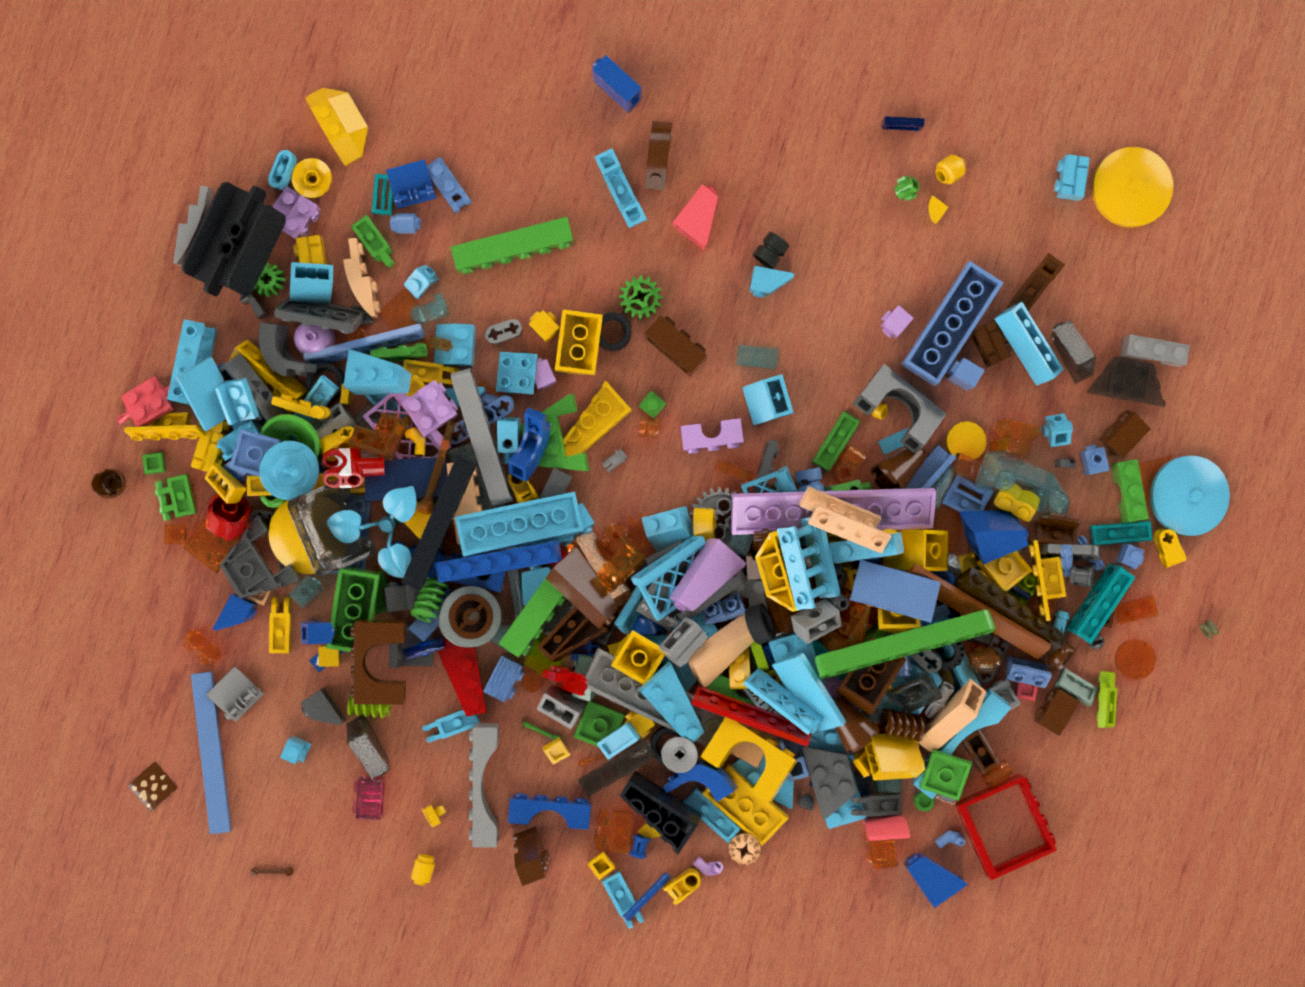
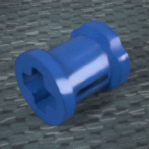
[629,834,651,859]

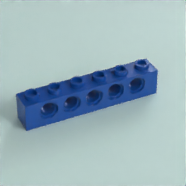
[386,540,507,592]

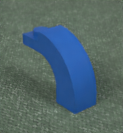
[508,407,551,482]
[662,761,738,802]

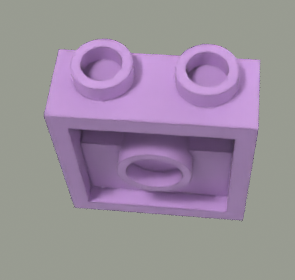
[272,186,321,240]
[401,380,458,437]

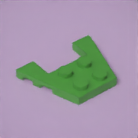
[520,394,590,471]

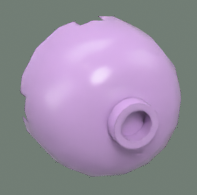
[294,324,336,355]

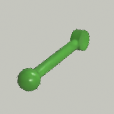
[522,721,561,740]

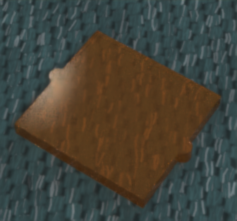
[380,289,427,330]

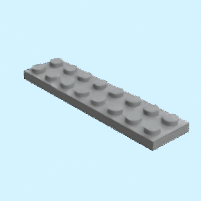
[585,648,725,747]

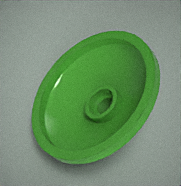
[260,414,320,458]

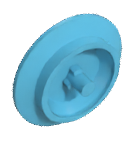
[259,441,319,500]

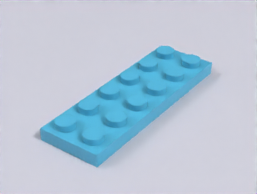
[455,492,584,558]

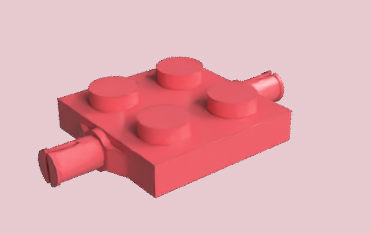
[116,376,174,427]

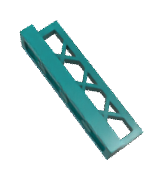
[1065,563,1136,644]

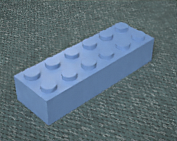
[900,261,1004,386]

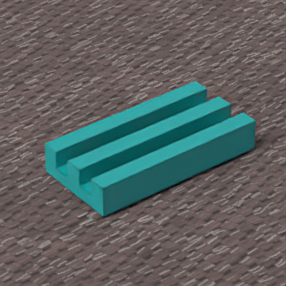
[371,174,394,216]

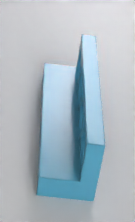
[743,668,823,735]

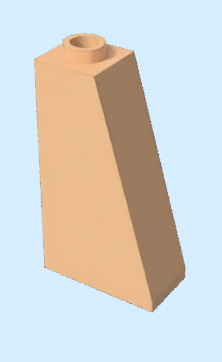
[688,614,754,688]
[918,679,986,752]

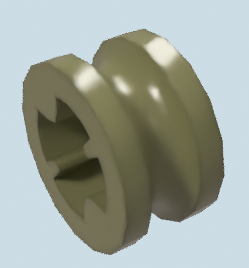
[1199,619,1219,639]

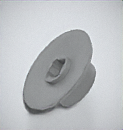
[661,737,698,773]

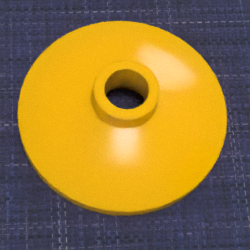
[292,158,332,198]

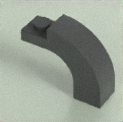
[259,322,317,377]

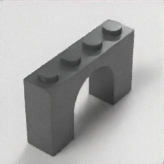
[852,364,946,454]

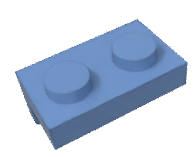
[1006,656,1051,688]

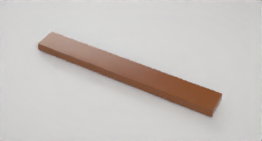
[906,563,1051,659]

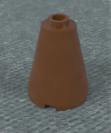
[870,448,926,489]
[832,695,881,754]

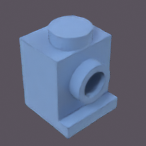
[1115,544,1144,570]

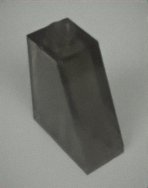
[1051,320,1096,384]
[347,714,390,779]

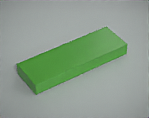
[812,411,861,472]

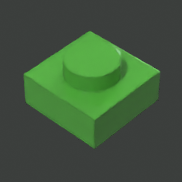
[638,391,666,419]

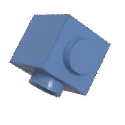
[1079,444,1110,475]

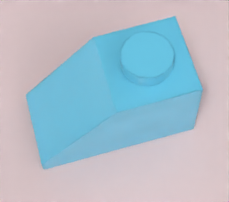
[749,266,794,298]

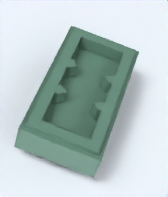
[1055,668,1098,707]

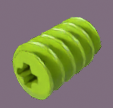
[348,696,392,719]

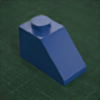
[212,593,258,631]

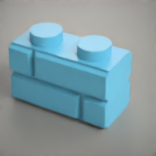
[1054,154,1090,201]

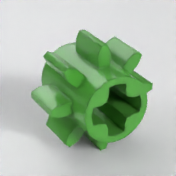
[895,175,920,201]

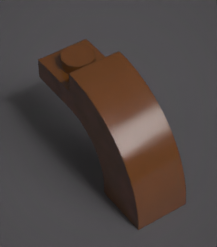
[645,121,672,190]

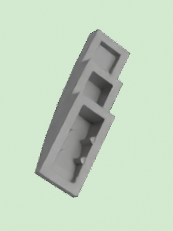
[173,186,214,267]

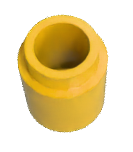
[411,854,435,886]

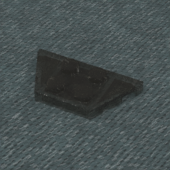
[1087,357,1166,407]

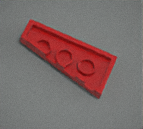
[433,639,487,717]

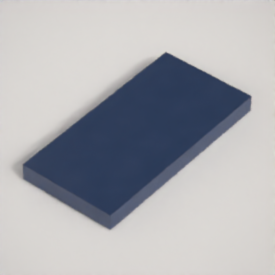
[365,457,447,502]

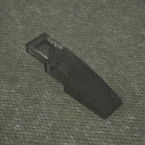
[578,739,657,797]

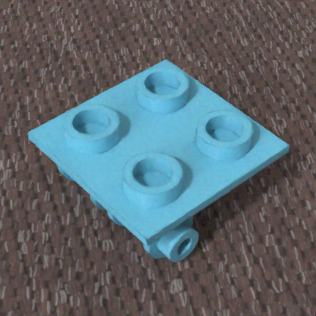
[496,352,538,394]

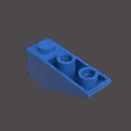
[301,620,334,644]

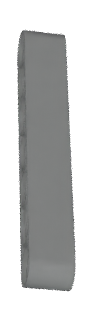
[451,368,513,507]

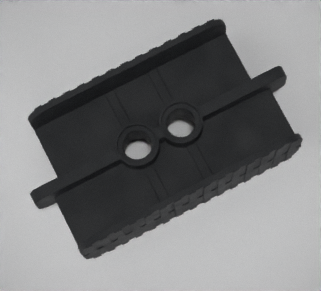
[182,182,286,297]

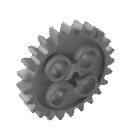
[689,487,750,550]

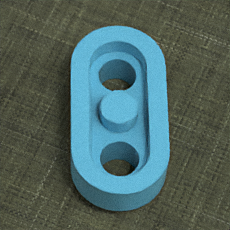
[268,150,297,190]

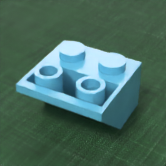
[742,374,794,426]

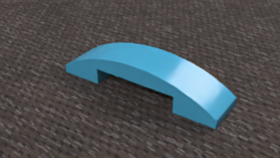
[594,148,647,228]

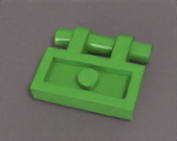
[154,474,197,521]

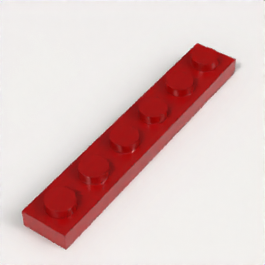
[691,685,812,747]

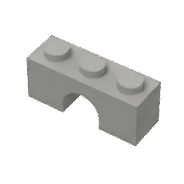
[1120,334,1190,367]

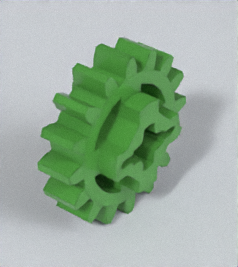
[619,275,662,320]

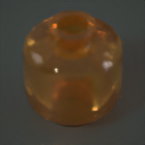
[969,647,1000,674]

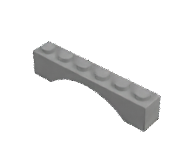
[469,723,499,848]

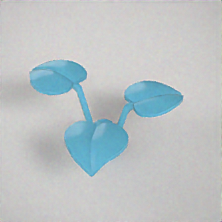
[327,486,417,578]

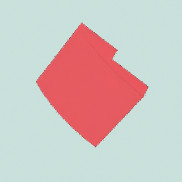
[863,813,910,841]

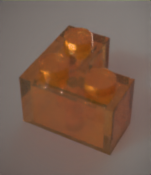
[349,412,407,462]

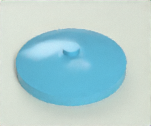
[1150,456,1230,536]

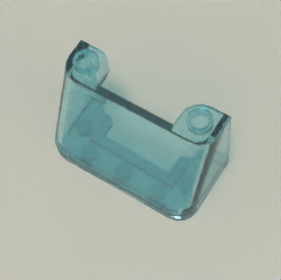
[974,451,1069,515]

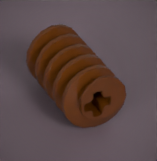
[880,710,927,742]

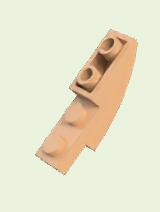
[343,238,381,319]

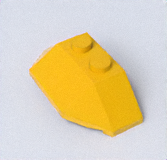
[305,88,368,167]
[755,531,798,612]

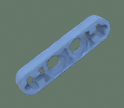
[445,395,515,444]

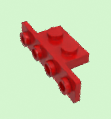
[543,665,588,696]

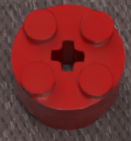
[205,493,250,541]

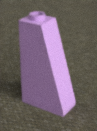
[669,538,746,611]

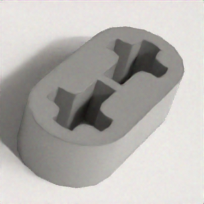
[485,319,523,345]

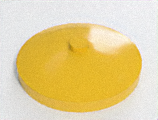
[1092,147,1173,228]
[269,494,349,574]

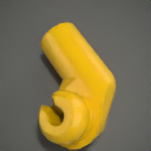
[405,427,426,455]

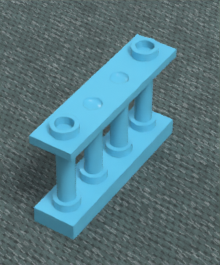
[167,319,217,405]
[777,517,841,610]

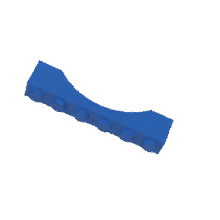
[435,540,562,583]

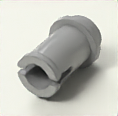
[602,448,628,473]

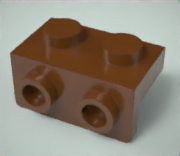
[1035,513,1080,545]

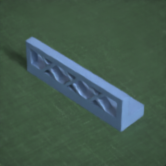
[906,445,957,489]

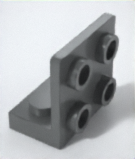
[389,626,433,668]

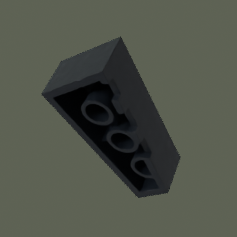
[619,771,703,855]

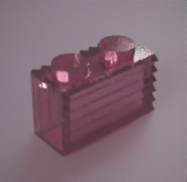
[353,776,385,820]

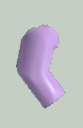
[693,857,723,876]

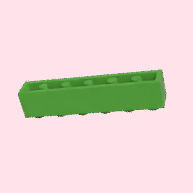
[451,217,574,275]

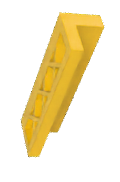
[229,339,308,414]

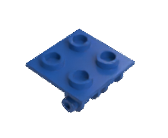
[386,159,436,209]

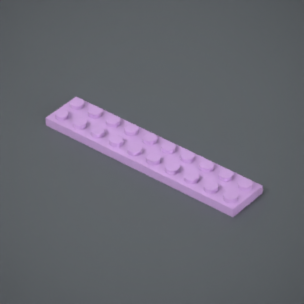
[731,488,936,535]

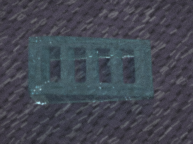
[930,466,953,509]

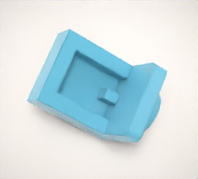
[403,265,439,299]

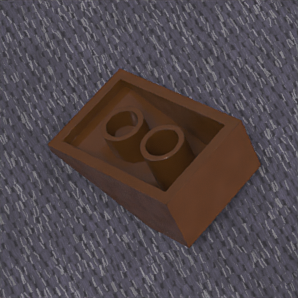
[836,637,906,715]

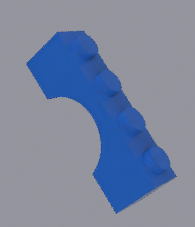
[508,793,591,830]

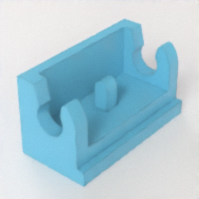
[216,420,260,461]

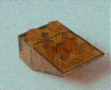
[817,588,870,652]

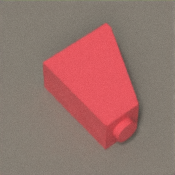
[673,184,718,250]

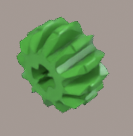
[254,263,286,297]

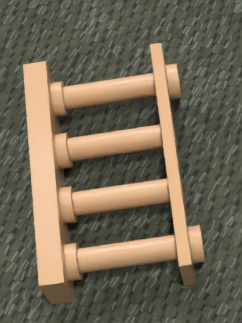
[799,486,891,554]

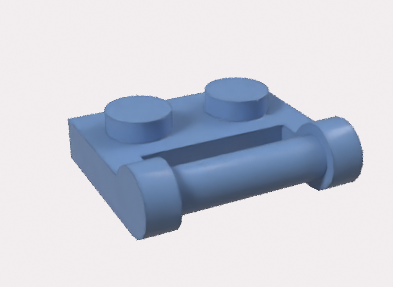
[941,471,993,513]

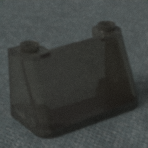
[288,485,376,576]

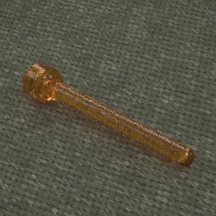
[416,421,455,515]

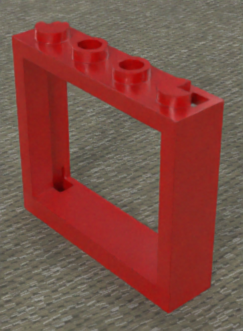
[954,774,1057,880]

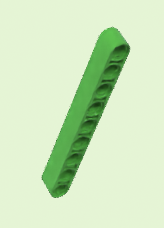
[814,610,996,679]

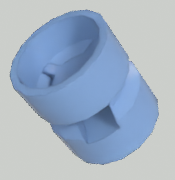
[795,468,825,492]

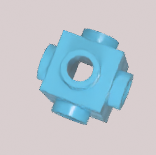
[1041,413,1073,447]

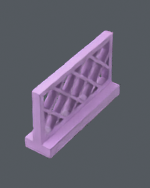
[363,393,452,459]

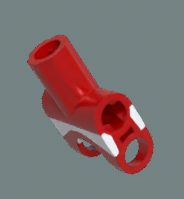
[322,448,385,488]

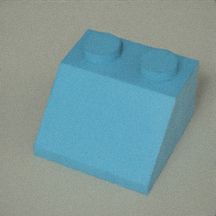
[434,323,476,367]
[642,506,694,552]

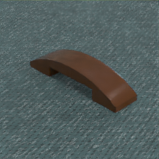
[1004,253,1065,311]

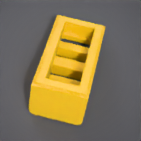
[205,462,246,504]

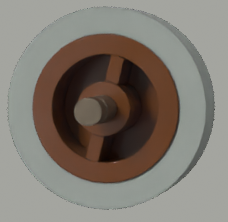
[438,586,501,648]

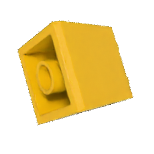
[883,529,948,571]

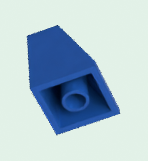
[959,510,1029,565]

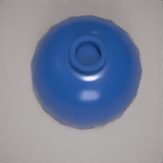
[625,614,666,637]

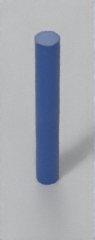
[623,872,671,922]

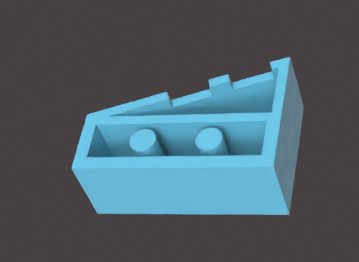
[343,349,411,395]

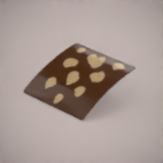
[128,762,178,812]

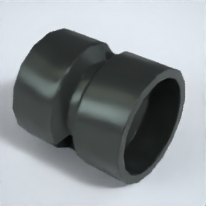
[752,231,790,269]

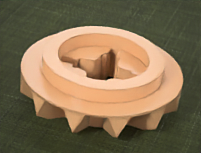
[729,834,761,866]

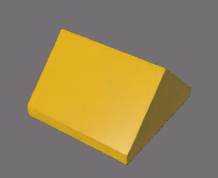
[611,630,665,685]

